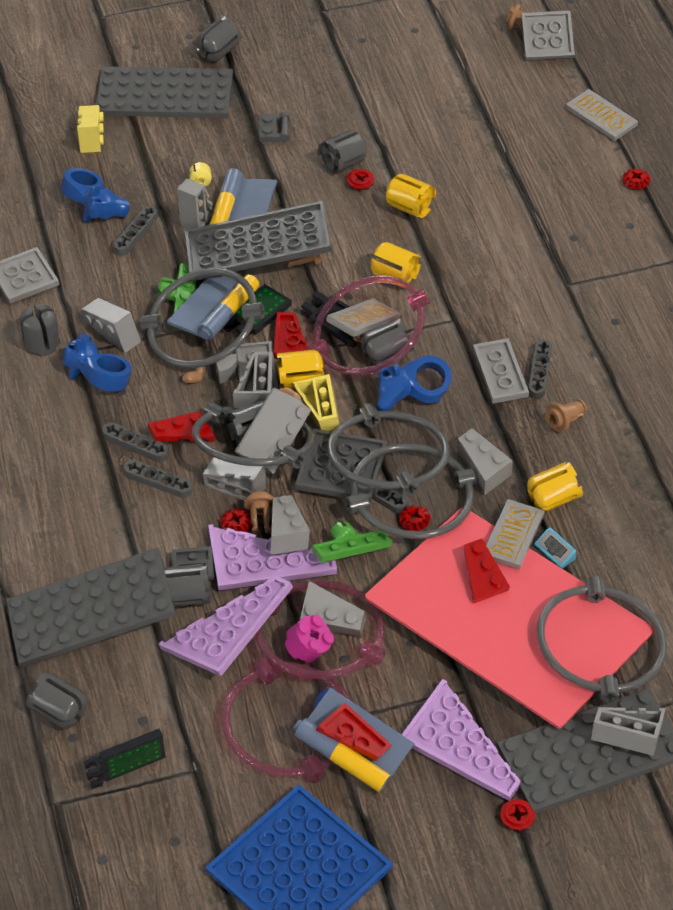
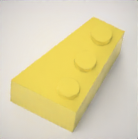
[77,105,104,153]
[293,374,340,432]

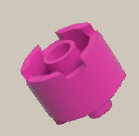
[285,615,334,663]

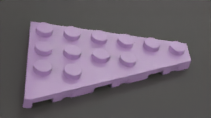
[208,524,337,591]
[158,576,293,676]
[402,679,521,801]

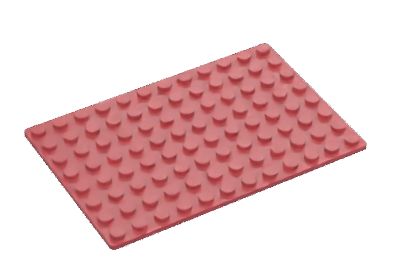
[365,507,655,729]

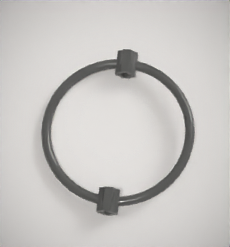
[139,268,265,368]
[192,402,315,469]
[327,403,450,497]
[345,443,478,539]
[537,576,667,703]

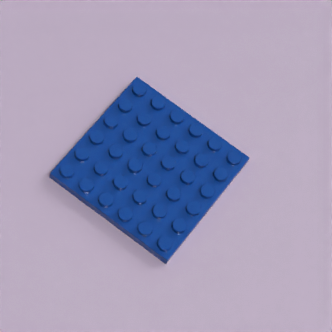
[205,784,393,910]

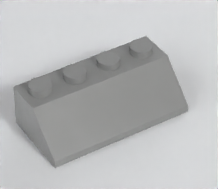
[235,388,311,474]

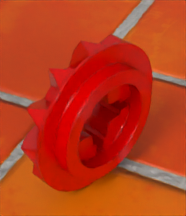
[623,168,651,190]
[347,169,374,190]
[399,504,430,531]
[220,508,252,532]
[500,799,535,832]

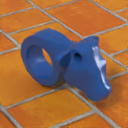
[61,168,130,223]
[62,334,132,392]
[376,355,451,411]

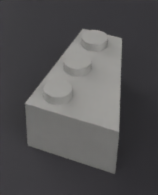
[233,352,273,408]

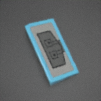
[534,527,576,569]

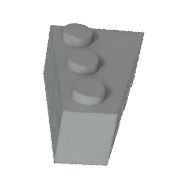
[177,178,214,229]
[82,298,141,353]
[458,428,513,496]
[203,457,266,500]
[270,495,310,555]
[300,581,366,638]
[591,707,666,756]

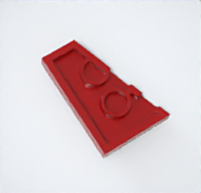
[274,312,309,358]
[148,411,215,442]
[463,538,510,604]
[316,703,392,761]

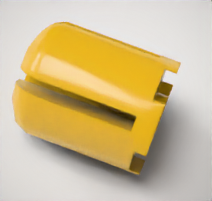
[386,174,436,218]
[370,242,421,288]
[276,350,324,389]
[527,462,583,512]

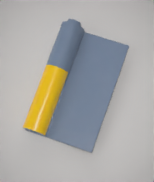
[209,168,277,225]
[167,274,259,340]
[293,687,415,793]

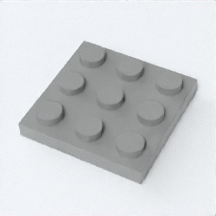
[521,11,575,60]
[0,247,59,304]

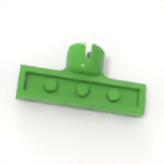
[157,263,196,314]
[312,521,392,563]

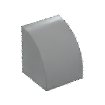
[215,354,238,384]

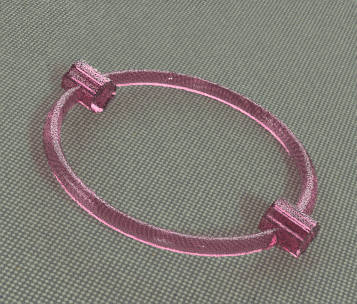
[308,275,430,375]
[255,580,385,679]
[222,657,351,784]

